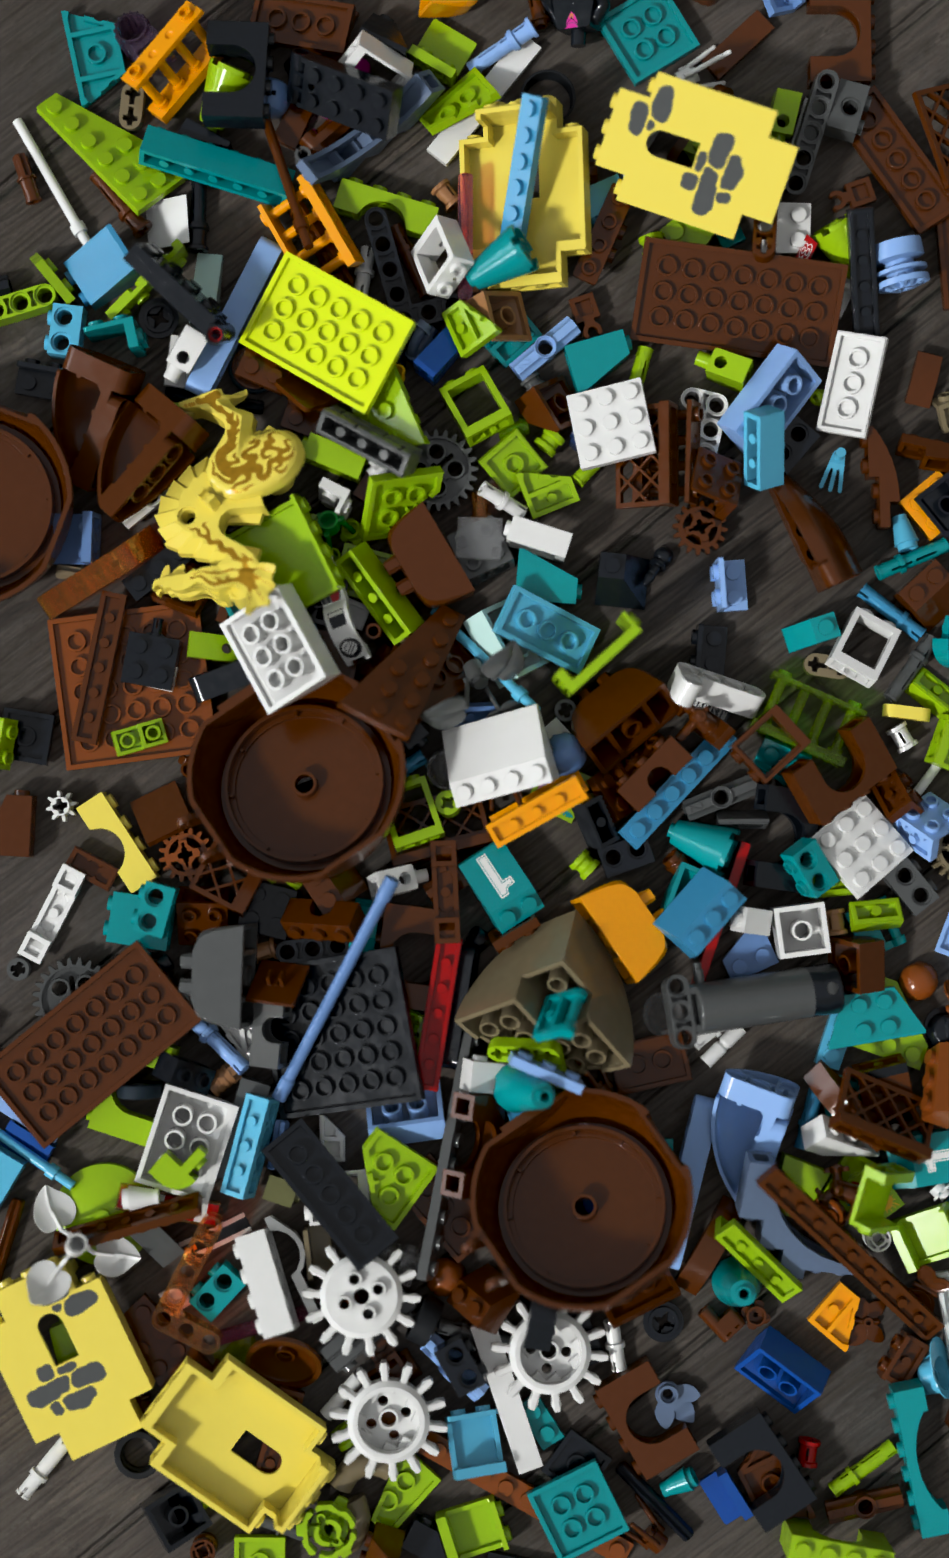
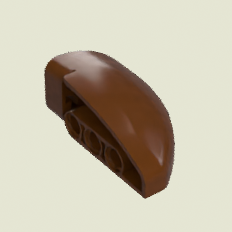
[52,344,146,492]
[97,383,210,522]
[768,474,863,593]

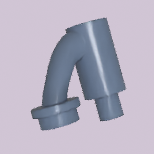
[405,319,438,364]

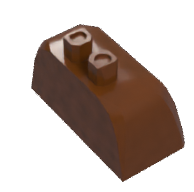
[383,502,475,608]
[571,668,679,774]

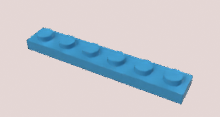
[500,93,549,237]
[618,735,737,850]

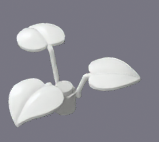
[26,1185,141,1305]

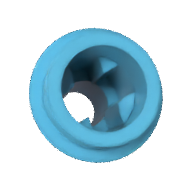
[891,514,919,553]

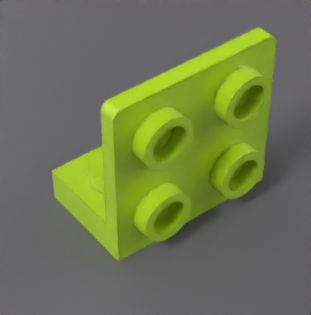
[408,19,477,88]

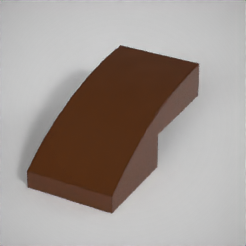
[904,350,943,409]

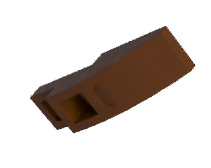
[860,426,900,530]
[895,433,949,472]
[803,1060,895,1152]

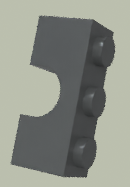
[247,1002,292,1070]

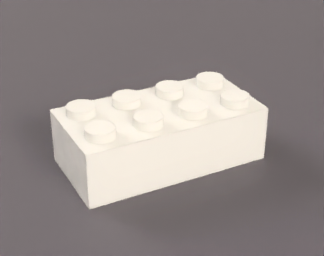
[232,1228,300,1340]

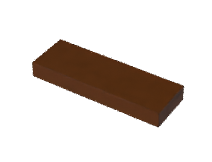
[701,9,775,81]

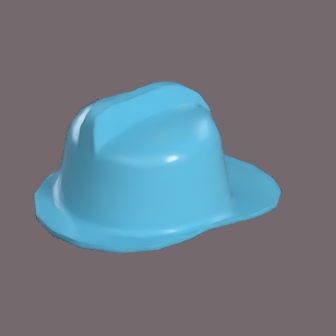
[917,1336,949,1399]

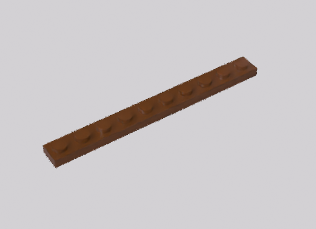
[756,1164,945,1342]

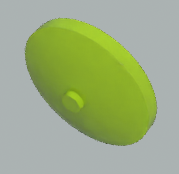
[56,1162,150,1264]

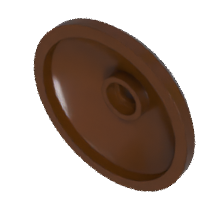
[245,1336,322,1389]

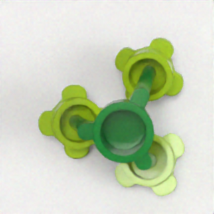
[310,511,362,562]

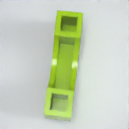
[333,177,439,239]

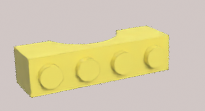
[76,792,160,894]

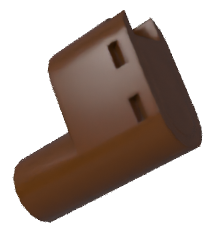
[697,1304,745,1343]

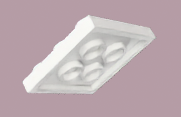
[566,377,657,471]
[811,795,914,900]

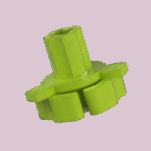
[296,1495,357,1558]

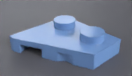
[722,933,779,978]

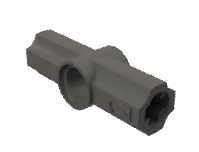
[681,775,757,822]

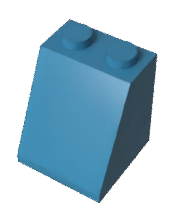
[63,224,141,311]

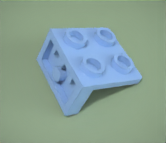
[709,557,748,613]
[893,792,949,862]

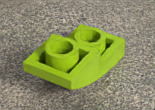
[111,718,168,757]

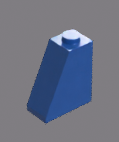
[413,326,460,387]

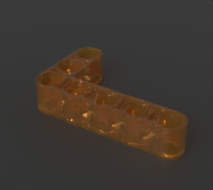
[36,525,163,620]
[151,1211,224,1354]

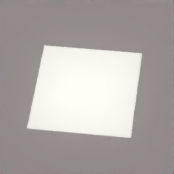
[146,194,190,248]

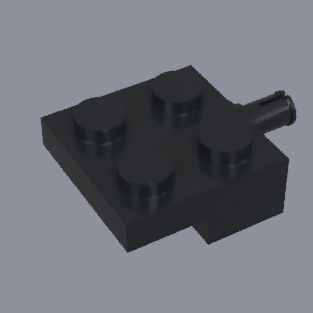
[120,618,182,691]

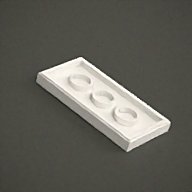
[816,330,889,440]

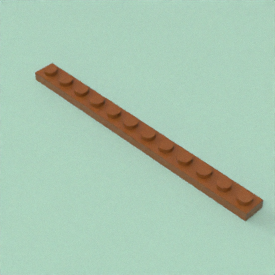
[366,1399,634,1558]

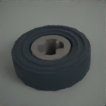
[117,1081,163,1100]

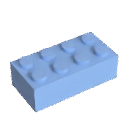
[717,343,822,454]

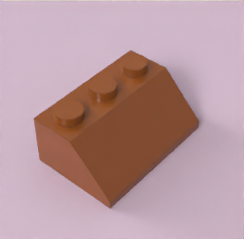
[920,1042,949,1129]

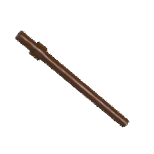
[264,118,314,250]

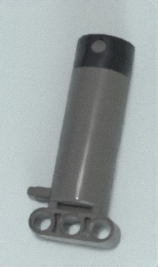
[661,962,845,1049]

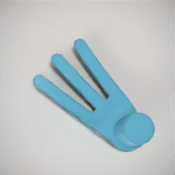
[819,447,846,493]

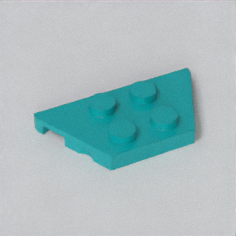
[61,10,126,108]
[827,986,926,1050]

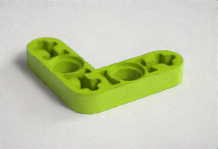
[487,1037,567,1096]

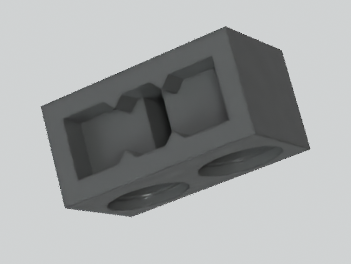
[882,857,939,916]

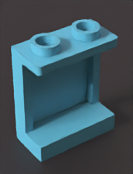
[444,1404,507,1481]

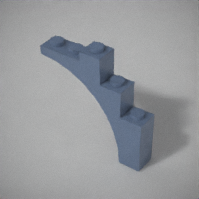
[296,69,445,185]
[735,1150,853,1279]

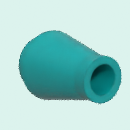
[659,1466,699,1498]

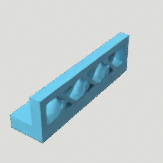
[220,1093,280,1200]

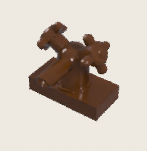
[675,705,736,751]
[815,1164,860,1222]

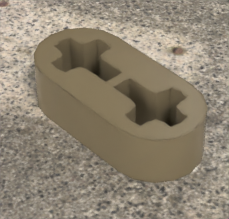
[119,84,146,133]
[802,653,847,680]

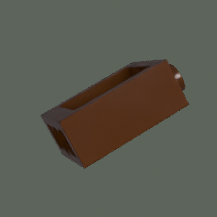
[728,704,811,784]

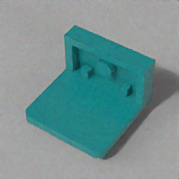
[83,314,149,358]

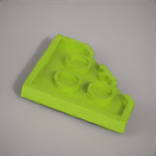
[359,466,444,542]
[853,977,928,1070]
[362,1126,438,1231]

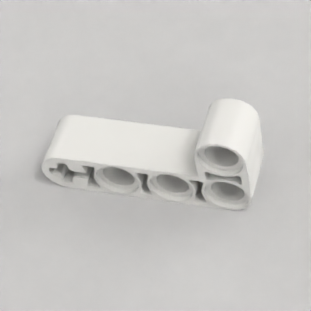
[679,387,728,453]
[667,662,766,719]

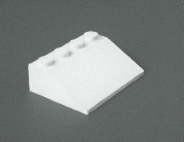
[220,584,341,715]
[442,703,559,808]
[134,1083,240,1205]

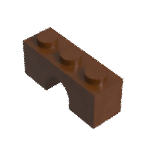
[614,735,693,812]
[280,898,366,943]

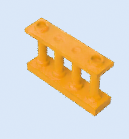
[121,0,224,125]
[257,174,365,274]
[485,770,589,848]

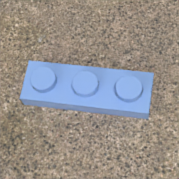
[507,1050,584,1095]

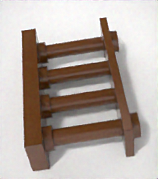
[632,399,704,505]

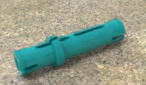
[874,537,949,581]

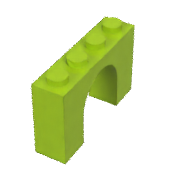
[86,1044,181,1146]
[779,1517,895,1558]

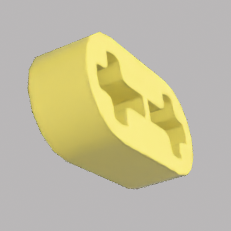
[882,704,931,722]

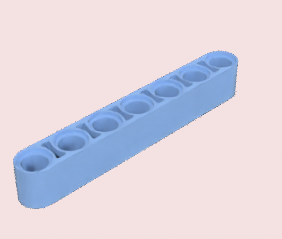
[185,236,284,396]
[671,1094,719,1270]

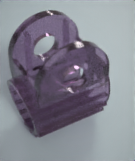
[113,11,177,81]

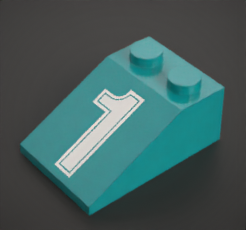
[458,841,545,934]
[887,1128,949,1189]

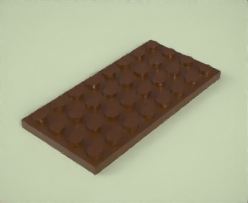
[630,236,849,367]
[0,939,201,1149]

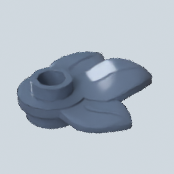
[654,1380,701,1429]

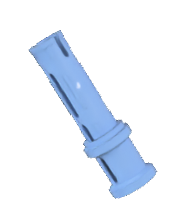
[466,17,539,73]
[192,1020,249,1075]

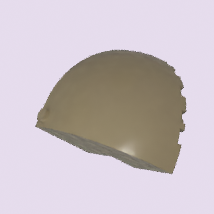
[454,910,634,1074]

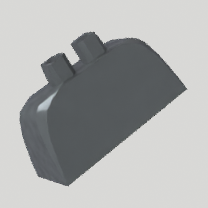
[179,923,258,1030]

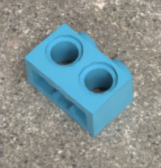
[44,303,88,360]

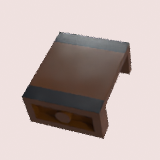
[851,1053,916,1125]

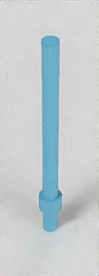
[430,608,541,710]
[0,1128,76,1190]

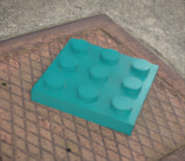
[600,0,700,87]
[526,1458,630,1558]

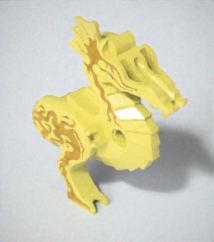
[152,389,306,615]

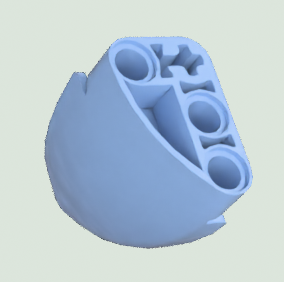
[711,1069,800,1202]

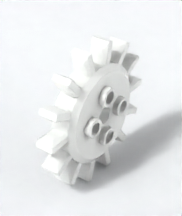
[302,1245,421,1357]
[490,1300,609,1413]
[330,1359,448,1482]

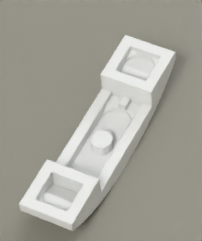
[17,863,87,965]

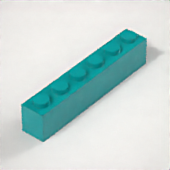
[139,125,296,206]

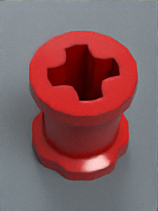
[797,1436,821,1468]

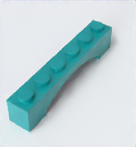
[886,1378,949,1539]

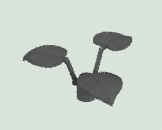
[420,640,525,730]

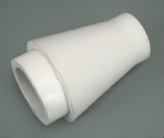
[121,1185,160,1211]

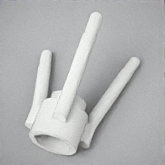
[674,45,732,88]

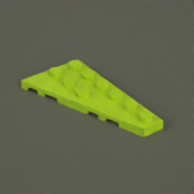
[37,93,188,216]
[352,364,430,446]

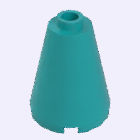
[465,224,539,290]
[667,820,741,877]
[493,1064,555,1113]
[711,1256,762,1307]

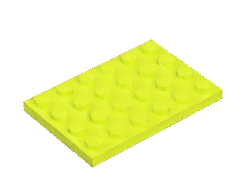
[238,251,417,415]

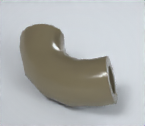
[329,1454,389,1493]
[330,1492,371,1558]

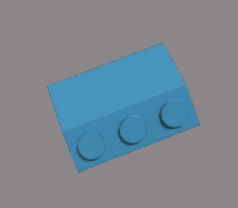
[652,867,747,958]

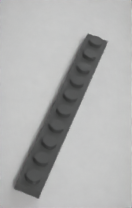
[416,1030,482,1281]

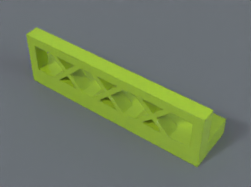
[714,1215,802,1303]

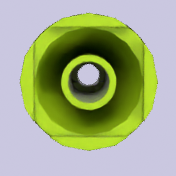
[199,57,254,133]
[810,214,850,280]

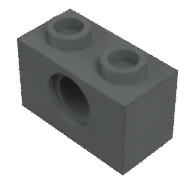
[824,78,872,143]

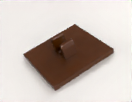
[245,960,310,1008]

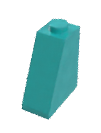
[563,329,633,393]
[516,548,582,604]

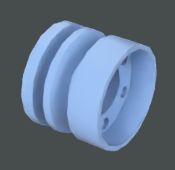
[875,235,930,294]

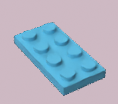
[492,585,601,675]

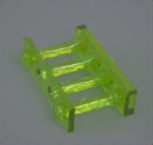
[747,669,868,768]

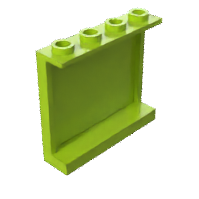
[225,494,346,609]
[551,611,642,699]

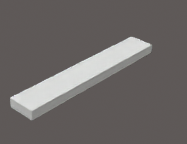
[427,40,542,167]
[470,1325,543,1475]

